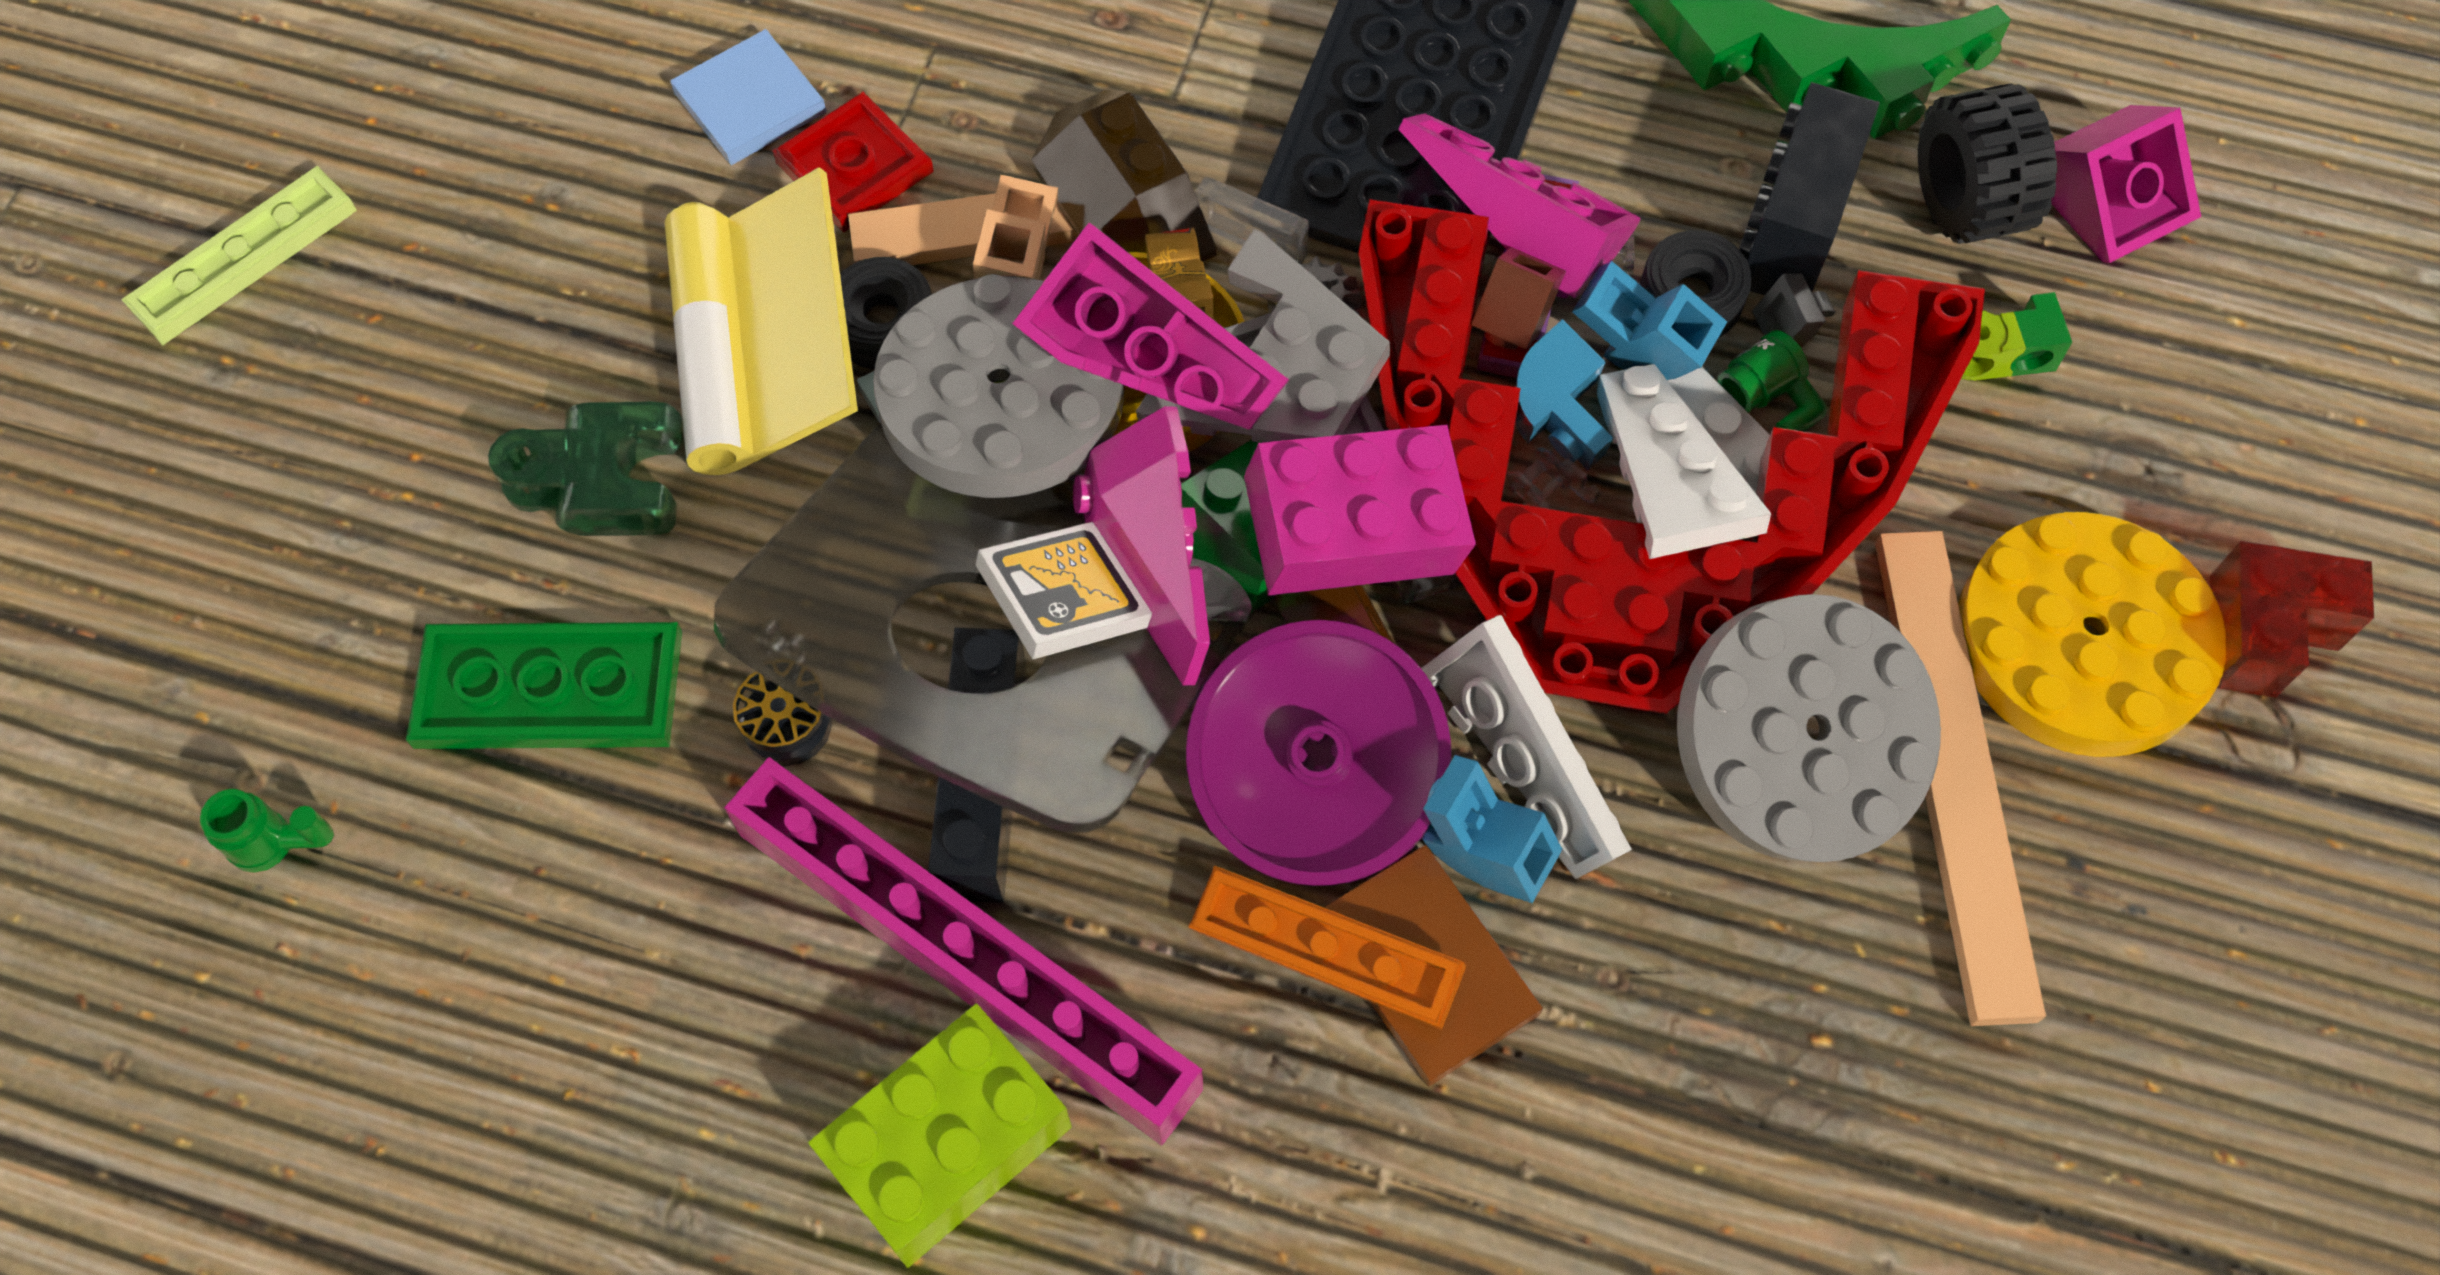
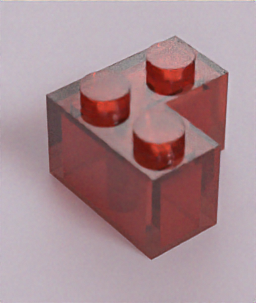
[2210,541,2374,697]

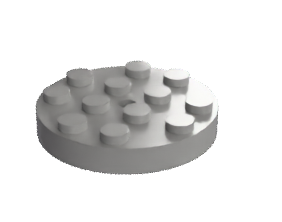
[873,274,1125,498]
[1677,594,1941,862]

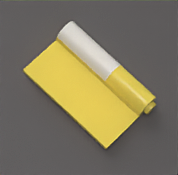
[665,168,858,475]

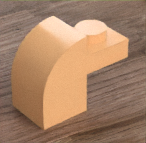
[973,175,1058,280]

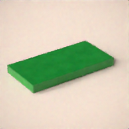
[406,622,682,749]

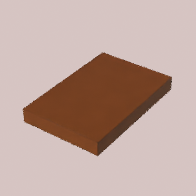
[1324,845,1543,1087]

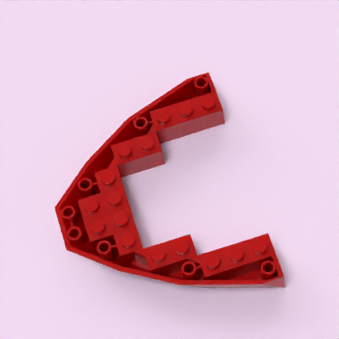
[1359,200,1985,714]

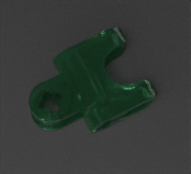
[488,401,683,536]

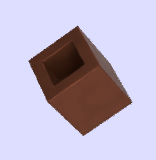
[1471,247,1566,349]

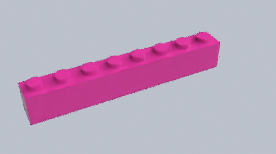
[724,757,1203,1146]

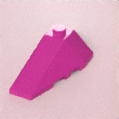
[1399,113,1641,298]
[1012,222,1289,430]
[1073,406,1210,685]

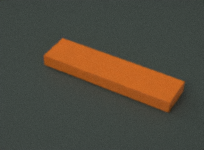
[1188,865,1467,1030]

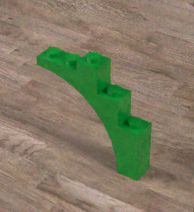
[1629,0,2011,139]

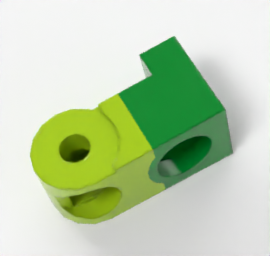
[1961,292,2072,381]

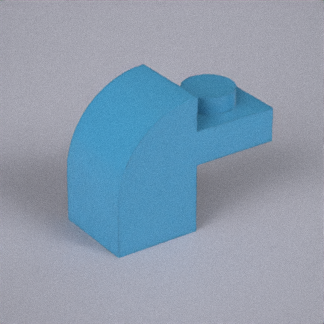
[1572,260,1727,380]
[1514,319,1613,470]
[1422,755,1563,903]

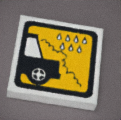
[976,522,1152,660]

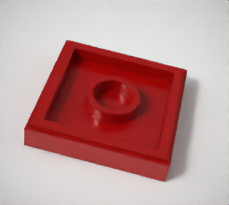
[773,92,934,233]

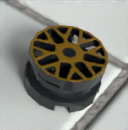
[733,663,832,767]

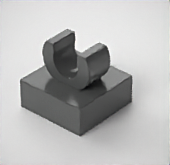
[1752,273,1836,349]

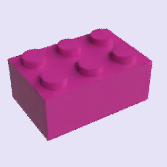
[1244,425,1476,595]

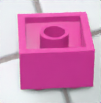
[2051,105,2201,263]

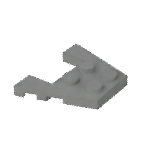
[1136,229,1390,442]

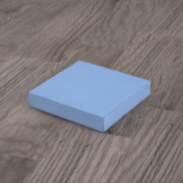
[670,29,827,165]

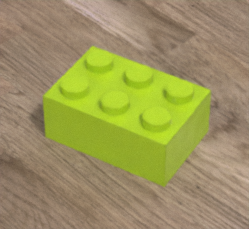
[808,1003,1072,1268]

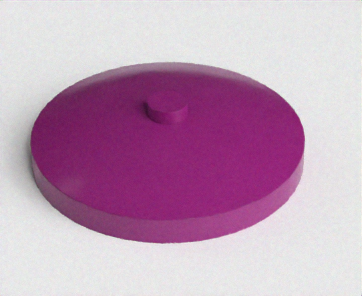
[1186,620,1452,886]

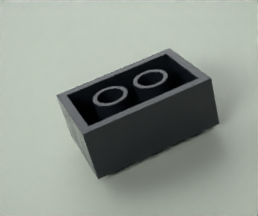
[1739,82,1880,296]

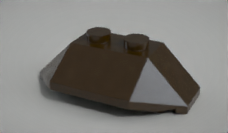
[1031,90,1217,262]

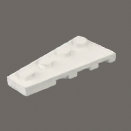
[1597,364,1771,559]
[1421,615,1632,879]

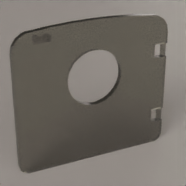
[714,423,1255,833]

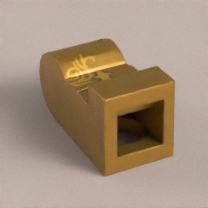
[1145,228,1214,320]

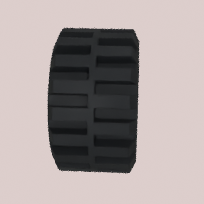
[1917,83,2057,244]

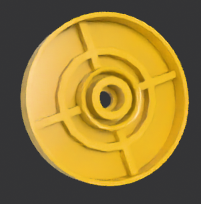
[1958,512,2227,757]

